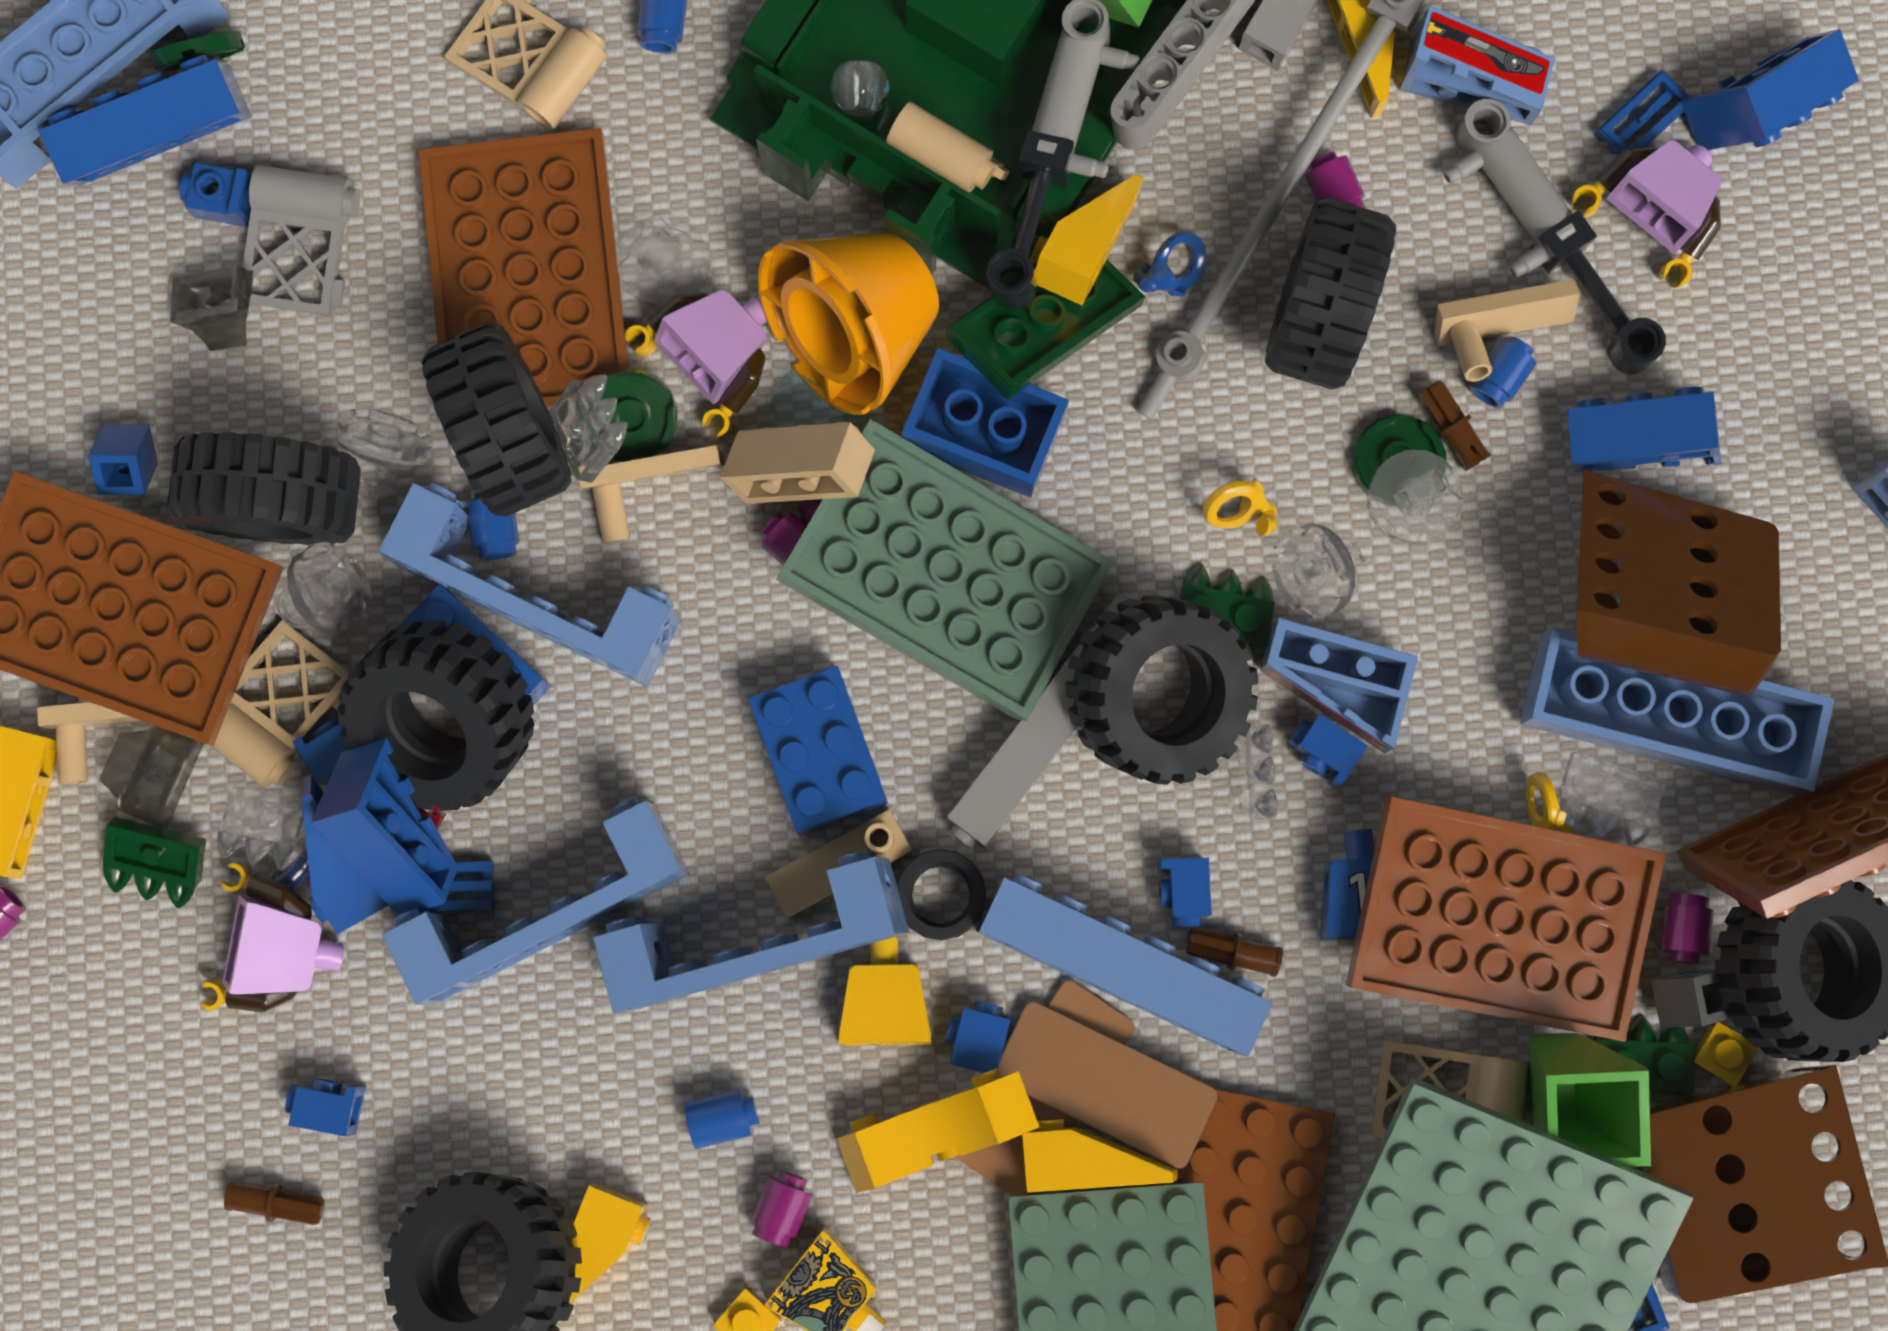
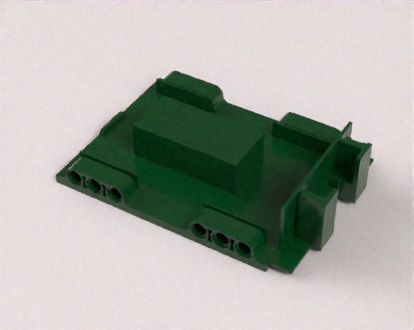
[710,0,1187,290]

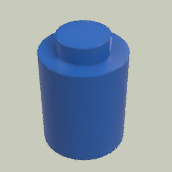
[684,1088,760,1150]

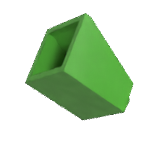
[1528,1033,1651,1167]

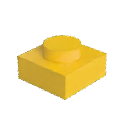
[1694,1022,1759,1087]
[713,1286,782,1331]

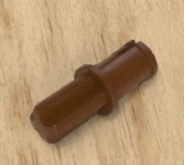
[1419,381,1491,471]
[1185,927,1283,977]
[224,1179,325,1225]

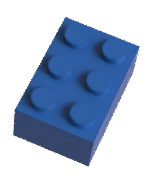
[902,348,1069,498]
[748,665,888,836]

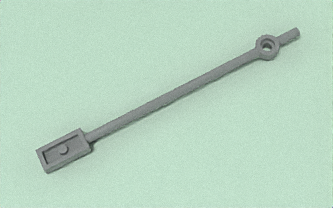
[1136,0,1429,420]

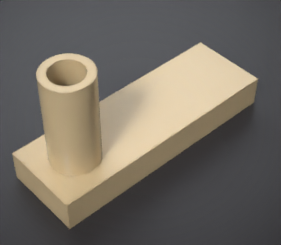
[1433,279,1580,382]
[577,445,722,543]
[37,702,144,784]
[764,809,913,920]

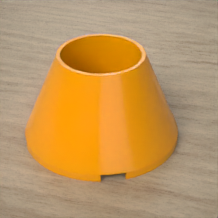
[758,232,939,415]

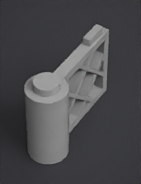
[237,165,360,317]

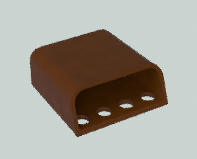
[1577,469,1781,695]
[1633,1064,1888,1303]

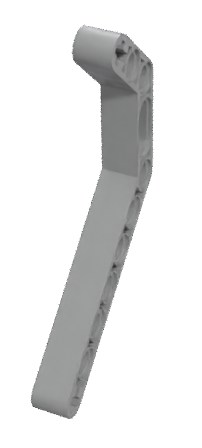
[1111,0,1255,149]

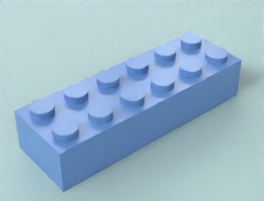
[1519,626,1835,796]
[978,874,1273,1057]

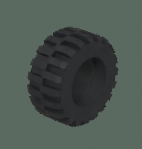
[1265,197,1397,389]
[421,323,572,517]
[167,432,361,545]
[1065,595,1258,785]
[338,620,535,811]
[1715,880,1888,1062]
[383,1172,582,1331]

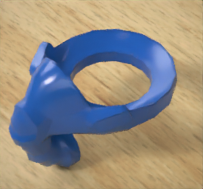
[1133,231,1207,296]

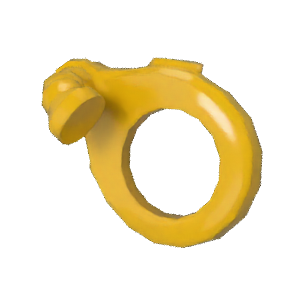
[1203,478,1278,536]
[1525,772,1573,833]

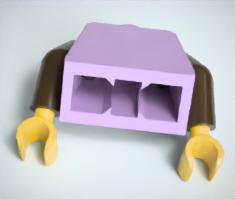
[1571,140,1722,288]
[625,290,767,438]
[201,863,344,1012]

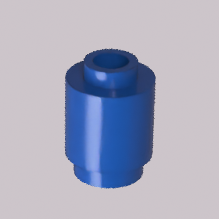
[637,0,687,54]
[1470,336,1536,409]
[466,492,520,561]

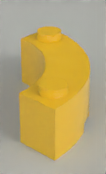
[836,1068,1039,1193]

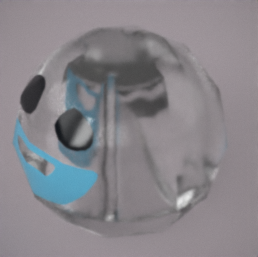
[830,61,889,117]

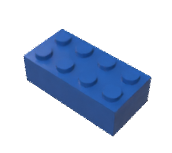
[38,55,252,185]

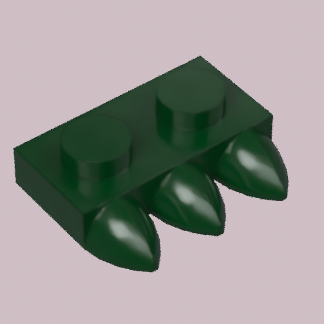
[1179,563,1275,649]
[103,817,206,908]
[1593,1015,1694,1092]

